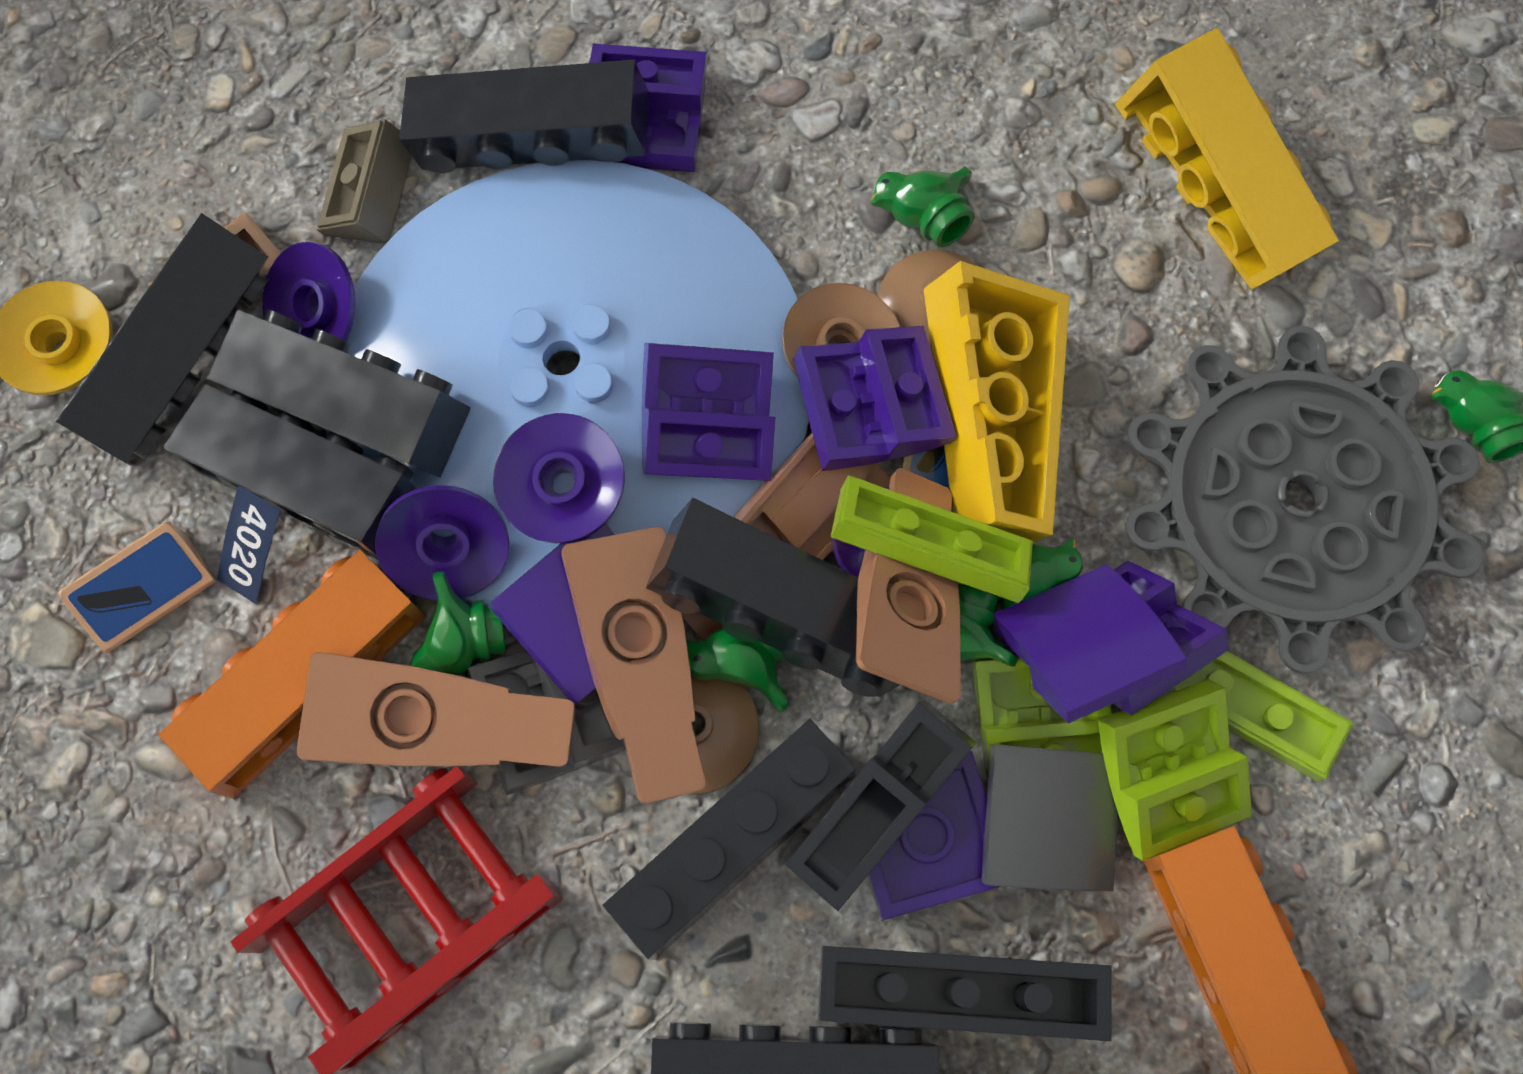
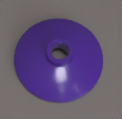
[262,242,356,341]
[493,413,625,544]
[375,485,509,600]

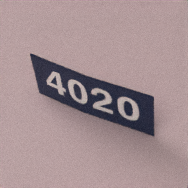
[217,484,281,604]

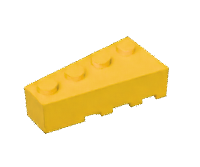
[1114,27,1339,290]
[923,261,1070,542]

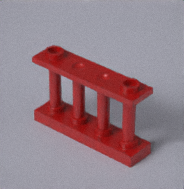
[230,766,563,1074]

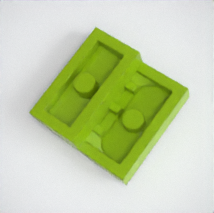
[972,655,1112,781]
[1098,679,1252,861]

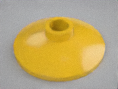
[0,281,113,396]

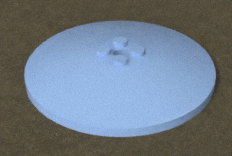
[327,160,810,604]

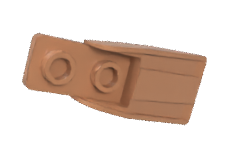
[681,433,890,640]
[856,468,961,704]
[561,527,706,804]
[296,652,576,767]

